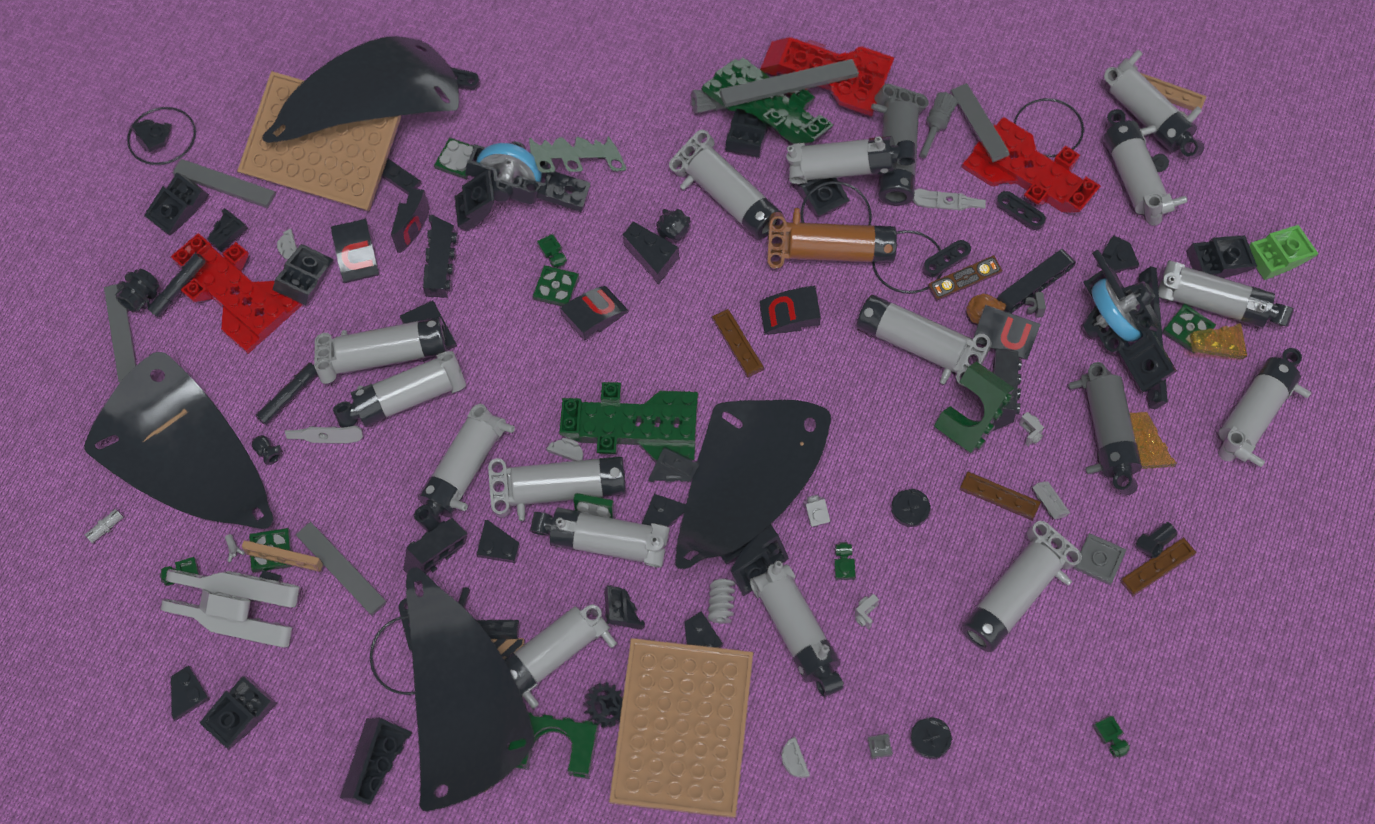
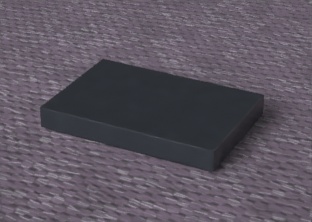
[400,300,457,362]

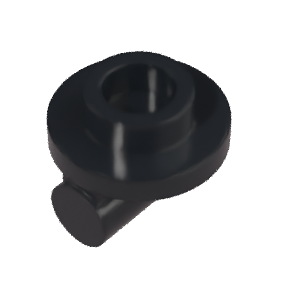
[1151,154,1169,172]

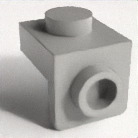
[1019,412,1044,446]
[803,495,830,527]
[855,594,879,629]

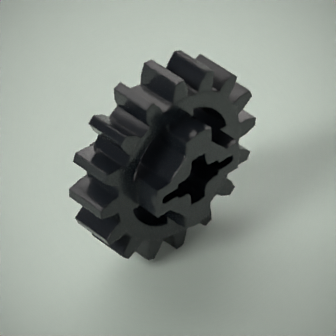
[583,682,623,729]

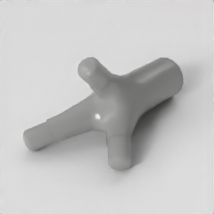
[225,534,245,562]

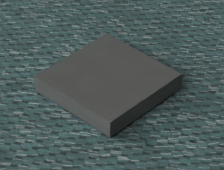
[1073,533,1127,586]

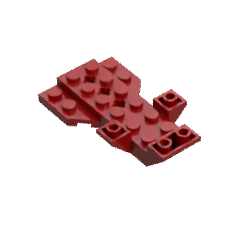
[760,37,895,116]
[962,117,1101,212]
[170,233,302,354]

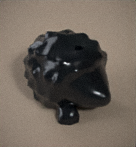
[656,209,691,243]

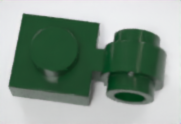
[537,233,567,268]
[834,542,856,581]
[160,557,200,586]
[1093,715,1130,758]

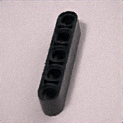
[996,249,1076,313]

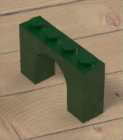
[934,361,1015,453]
[508,712,599,779]

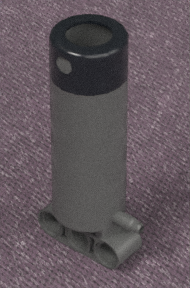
[871,84,929,206]

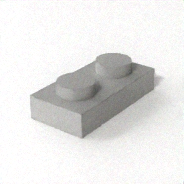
[1032,481,1070,519]

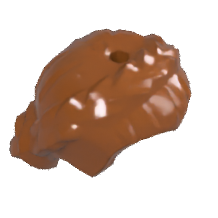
[966,294,1006,324]

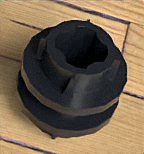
[115,268,159,312]

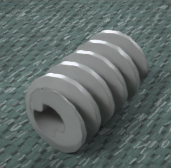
[708,579,735,624]

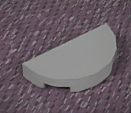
[277,228,297,260]
[546,438,584,461]
[781,737,810,778]

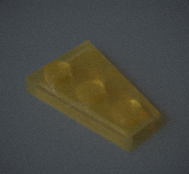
[1190,323,1247,359]
[1130,412,1177,469]

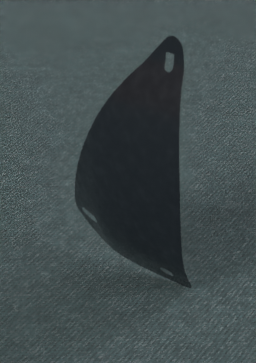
[262,36,459,143]
[84,352,273,529]
[675,400,831,569]
[406,567,535,812]

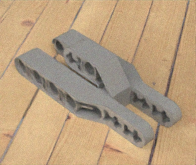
[160,570,300,647]

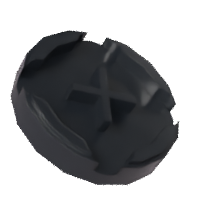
[891,489,931,527]
[910,717,952,760]

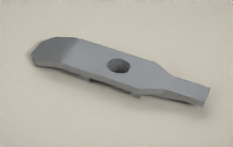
[913,188,986,211]
[285,425,363,443]

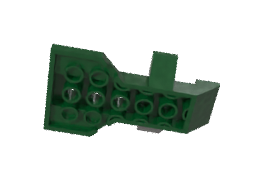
[701,57,834,144]
[559,382,698,463]

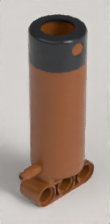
[767,208,897,269]

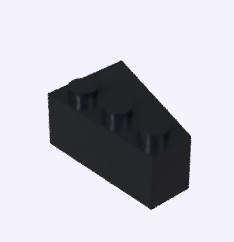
[623,221,679,285]
[403,518,468,585]

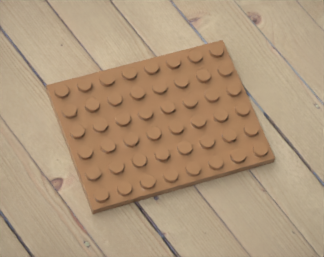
[237,71,402,212]
[609,638,753,819]

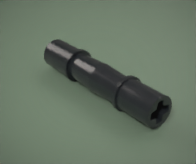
[147,252,207,317]
[255,362,318,426]

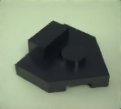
[131,119,172,152]
[1097,235,1139,273]

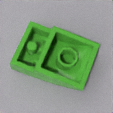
[1249,225,1318,280]

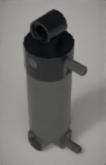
[1069,362,1142,495]

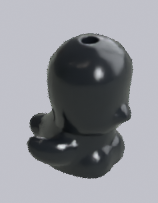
[252,435,282,465]

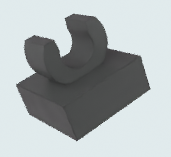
[1025,292,1046,318]
[867,734,893,759]

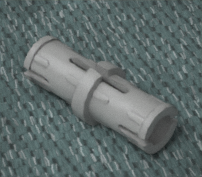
[84,509,124,544]

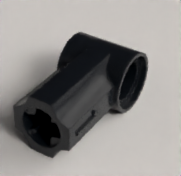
[1136,522,1177,558]

